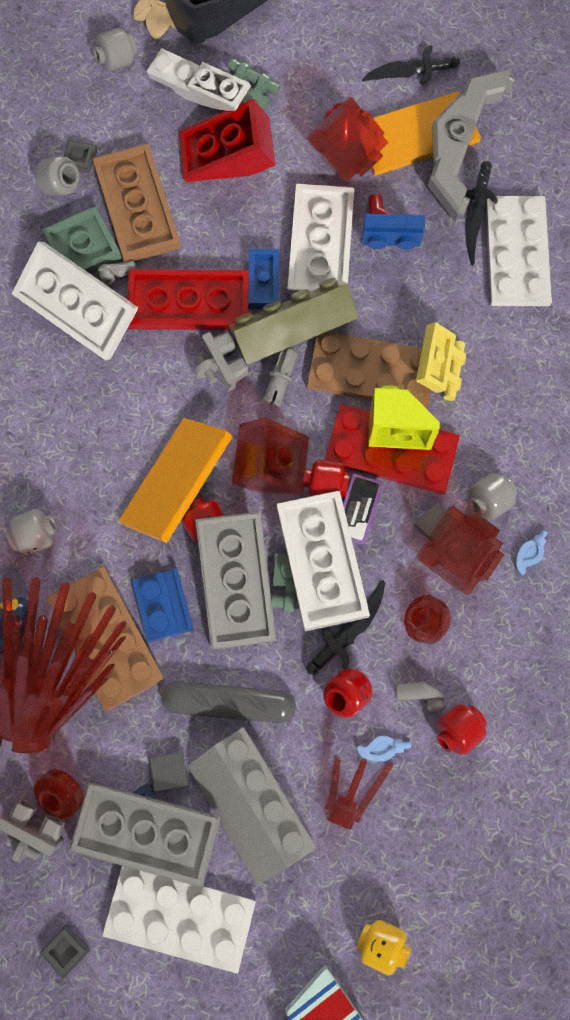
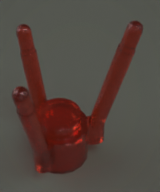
[324,758,394,830]

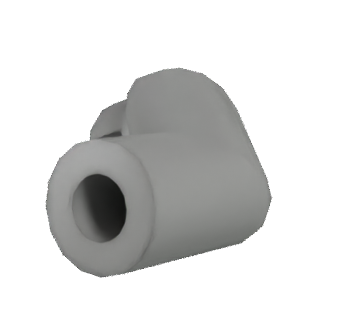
[96,259,136,286]
[397,682,445,712]

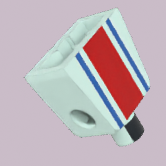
[285,965,363,1020]

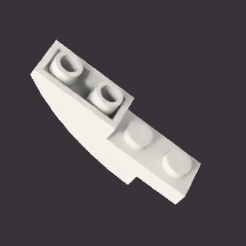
[147,48,251,111]

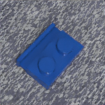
[362,214,425,250]
[132,568,194,643]

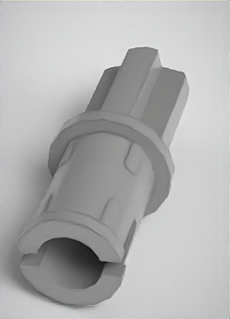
[262,348,298,409]

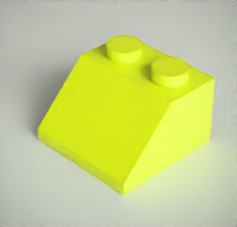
[368,385,440,450]

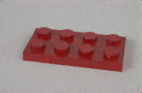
[128,269,249,330]
[325,404,460,495]

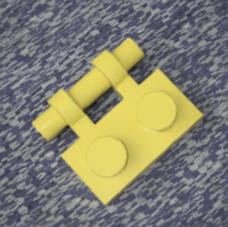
[416,322,466,401]

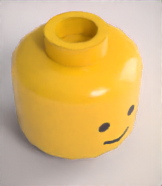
[356,920,412,976]

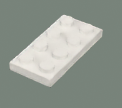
[287,184,354,295]
[485,196,552,306]
[12,241,138,360]
[277,491,370,631]
[102,866,256,974]

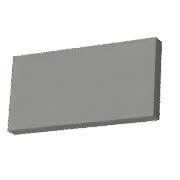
[195,512,276,650]
[69,782,221,888]

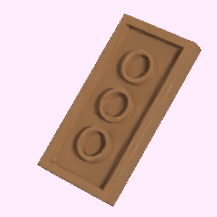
[93,144,181,262]
[307,332,431,409]
[46,566,165,712]

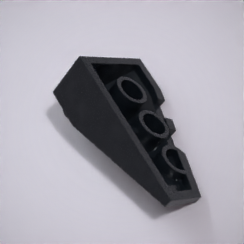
[165,0,267,43]

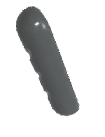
[161,681,296,723]

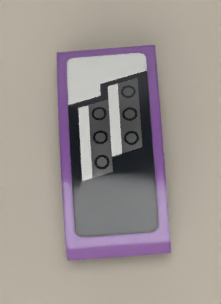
[343,473,383,544]

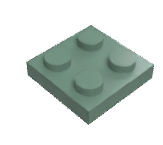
[42,206,122,274]

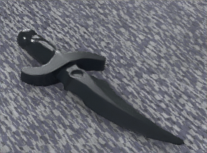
[362,45,460,85]
[465,160,498,265]
[306,580,385,675]

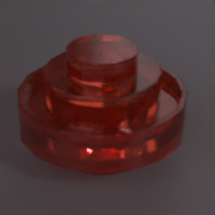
[404,595,451,644]
[34,769,83,819]

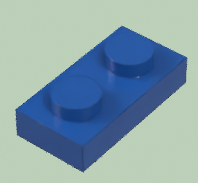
[248,249,279,309]

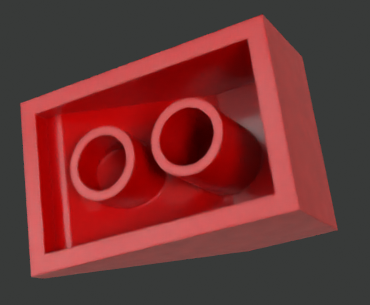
[179,99,276,182]

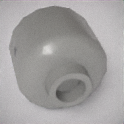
[93,28,137,72]
[35,156,79,196]
[468,473,517,520]
[6,509,57,555]

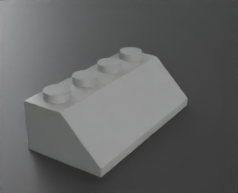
[188,727,317,886]

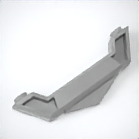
[428,68,515,222]

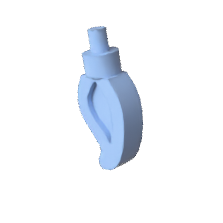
[515,530,548,576]
[357,736,411,762]

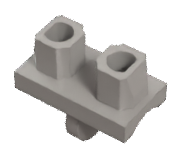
[194,332,248,392]
[0,799,65,864]

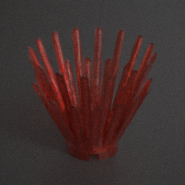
[0,577,126,754]

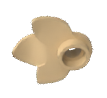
[133,0,177,39]

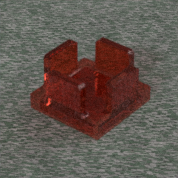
[306,96,388,184]
[415,506,504,595]

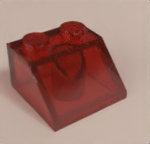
[232,417,309,496]

